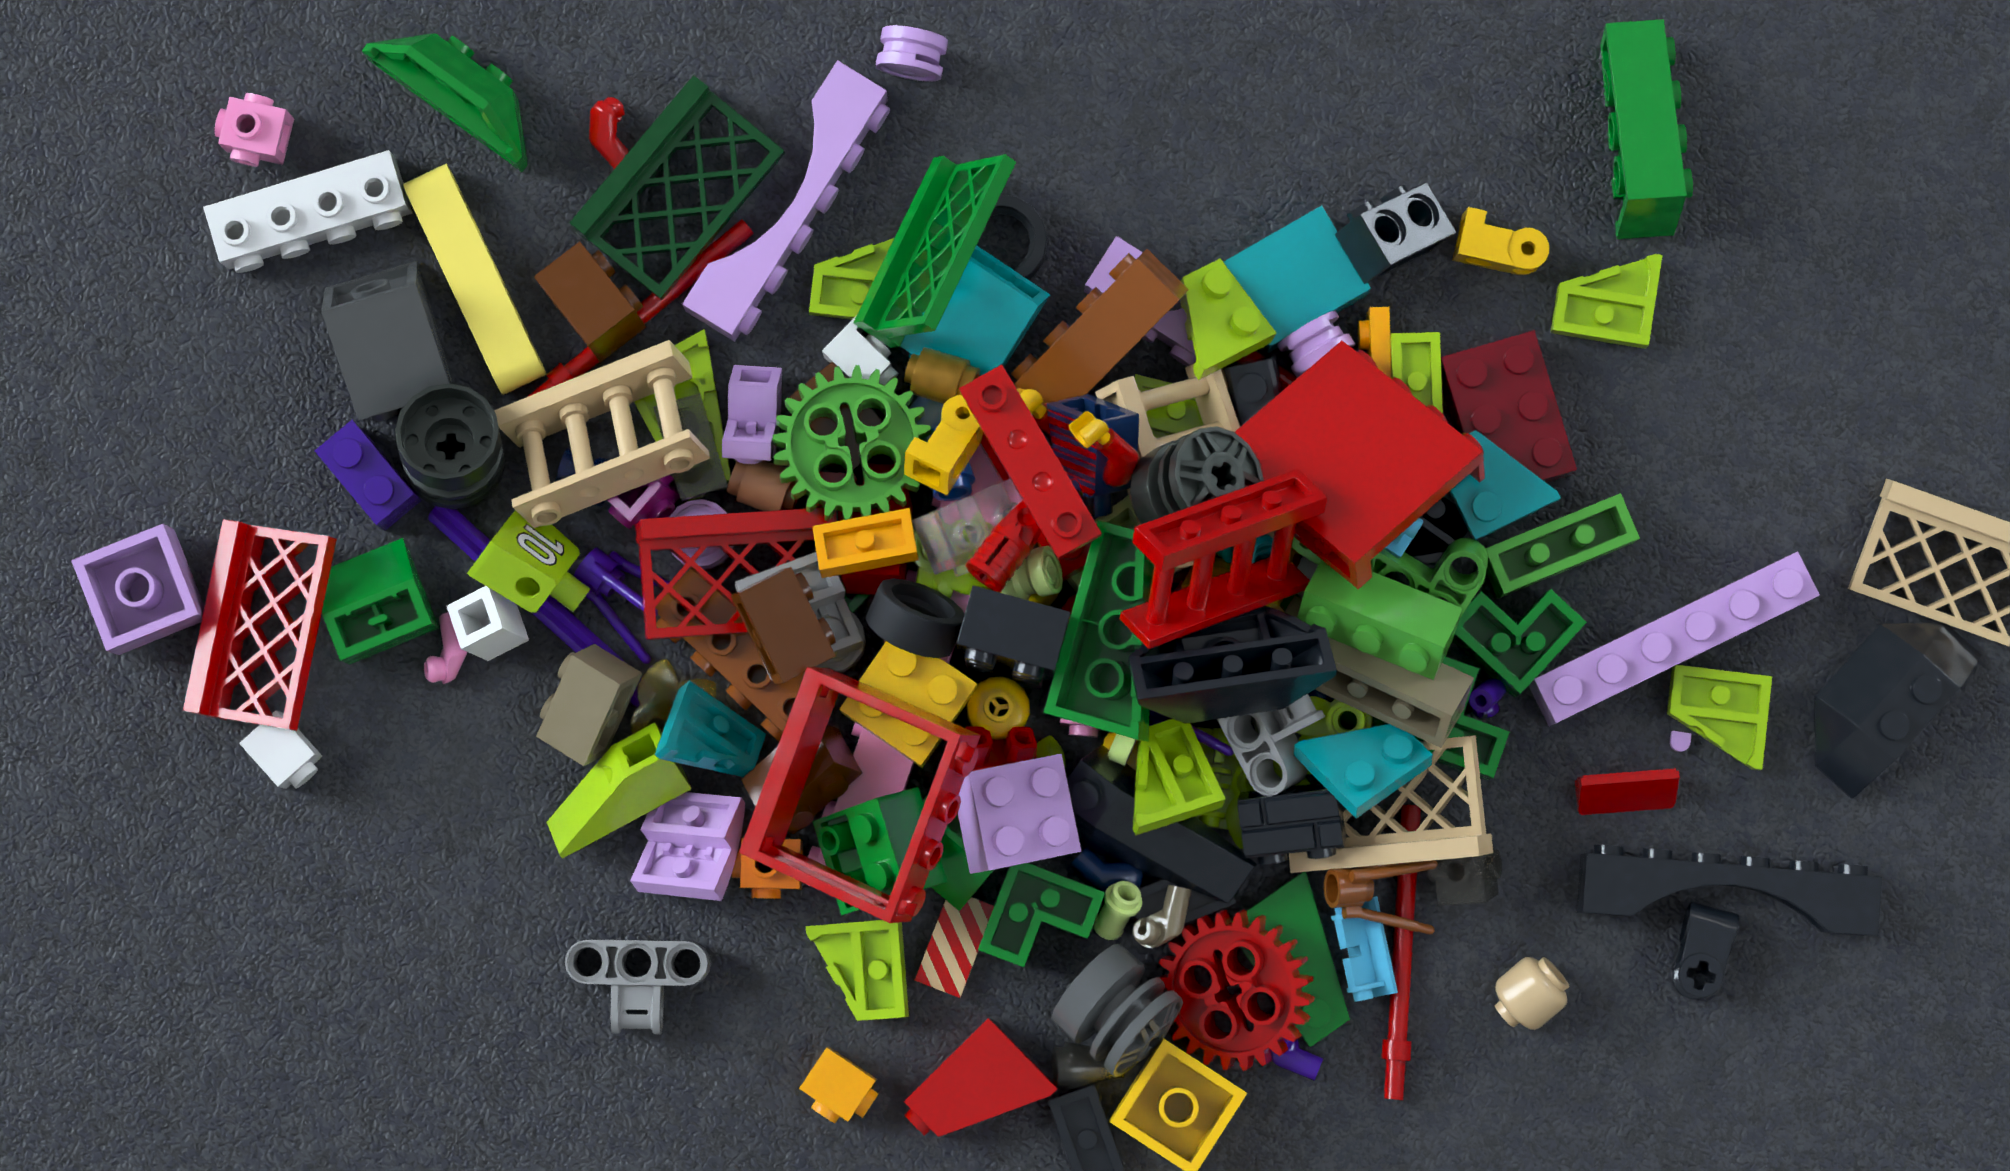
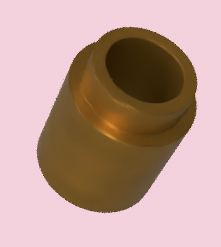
[904,347,980,404]

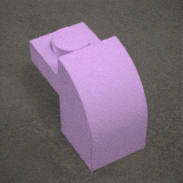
[722,365,782,464]

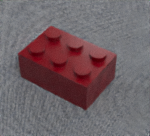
[1441,330,1577,483]

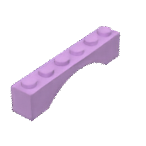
[682,60,890,342]
[1529,551,1820,726]

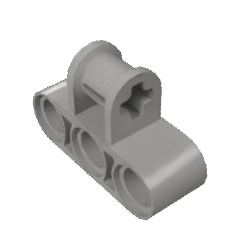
[1217,694,1325,796]
[565,940,711,1035]

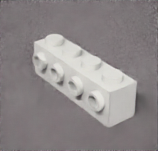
[203,150,412,273]

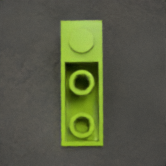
[547,722,692,859]

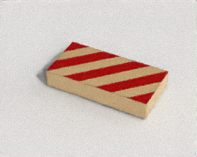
[915,897,994,998]

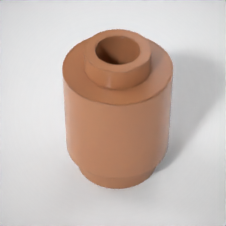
[727,460,799,511]

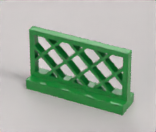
[853,154,1016,348]

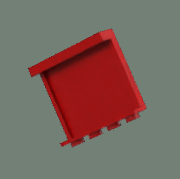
[1235,340,1485,589]

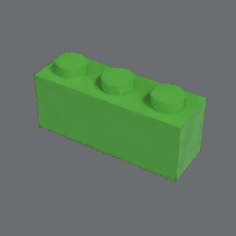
[1485,493,1640,599]
[1297,559,1463,680]

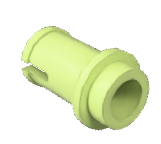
[1093,881,1142,940]

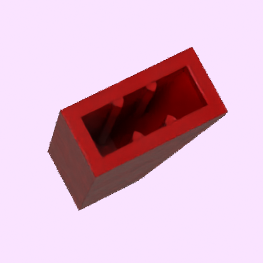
[904,1017,1058,1137]

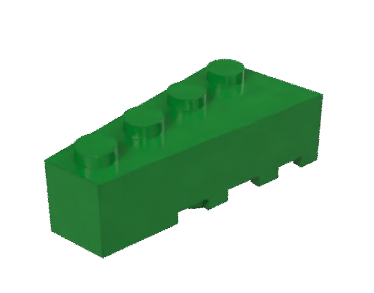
[1043,520,1154,742]

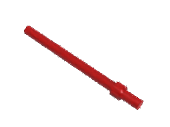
[527,219,754,397]
[1381,805,1421,1100]

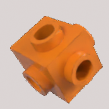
[732,838,803,899]

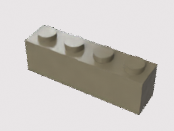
[1284,596,1474,748]

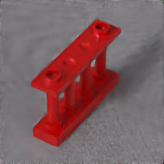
[958,364,1102,581]
[1120,469,1328,649]

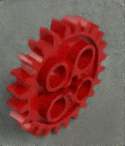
[1159,910,1315,1071]

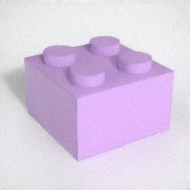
[71,524,204,655]
[958,754,1081,874]

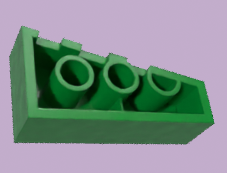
[1600,19,1693,239]

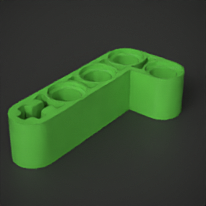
[1292,537,1488,618]

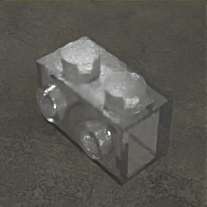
[912,479,1023,577]

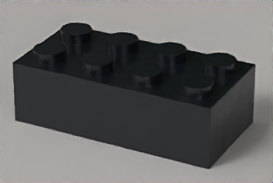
[957,585,1070,689]

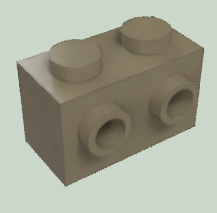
[536,644,642,766]

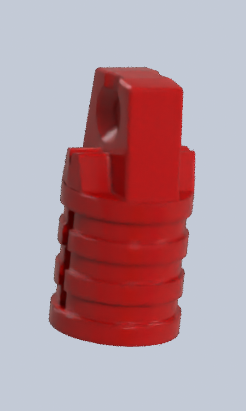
[965,500,1042,592]

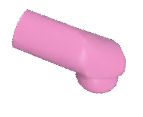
[424,612,468,684]

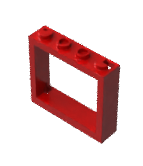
[739,667,981,923]

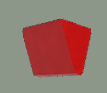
[1575,769,1680,815]

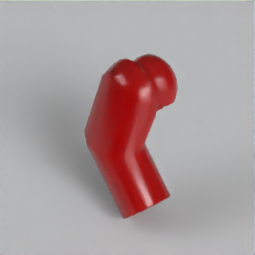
[589,97,629,169]

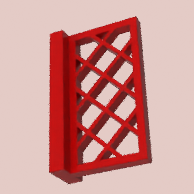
[635,508,837,640]
[183,519,337,731]

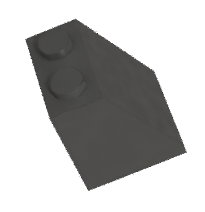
[321,261,452,422]

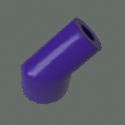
[1468,678,1506,718]
[1270,1023,1324,1081]

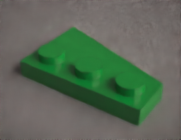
[1231,872,1350,1047]

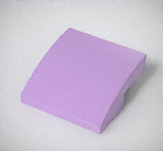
[630,792,745,901]

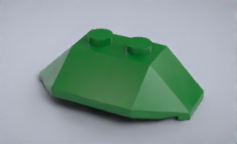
[362,33,528,172]

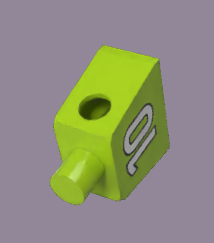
[467,510,590,613]

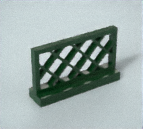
[570,75,785,301]

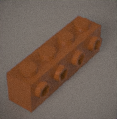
[1011,249,1189,416]
[655,568,836,742]

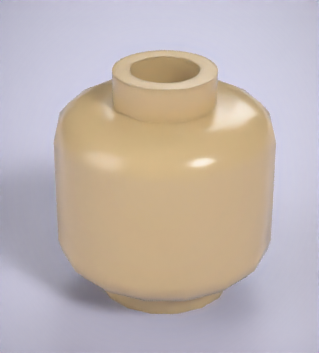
[1495,957,1569,1030]

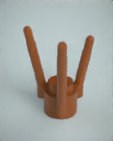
[1324,860,1438,935]

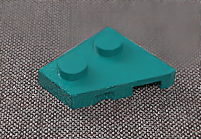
[655,680,766,777]
[1294,724,1433,819]

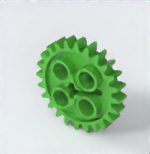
[773,365,931,521]

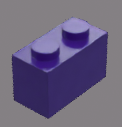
[315,420,422,531]

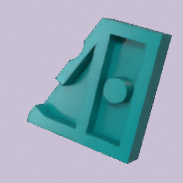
[1449,430,1561,540]

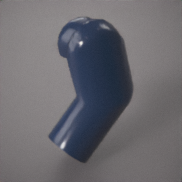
[1071,846,1143,892]

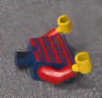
[1017,388,1139,517]

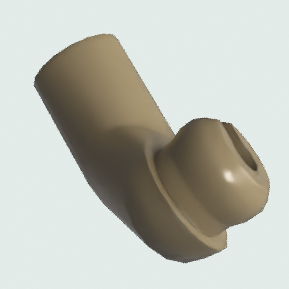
[1133,885,1192,948]

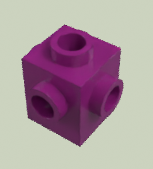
[607,474,682,529]

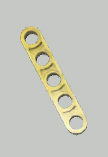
[403,163,547,395]

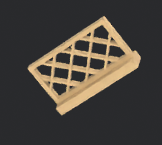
[1848,478,2010,647]
[1289,735,1493,873]

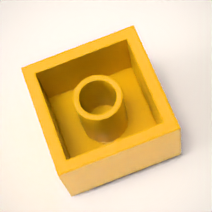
[839,641,978,768]
[1109,1038,1247,1171]

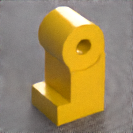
[1452,207,1549,275]
[904,395,983,495]

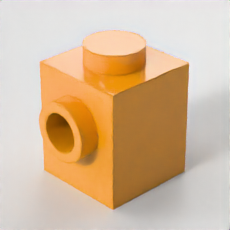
[799,1046,879,1123]

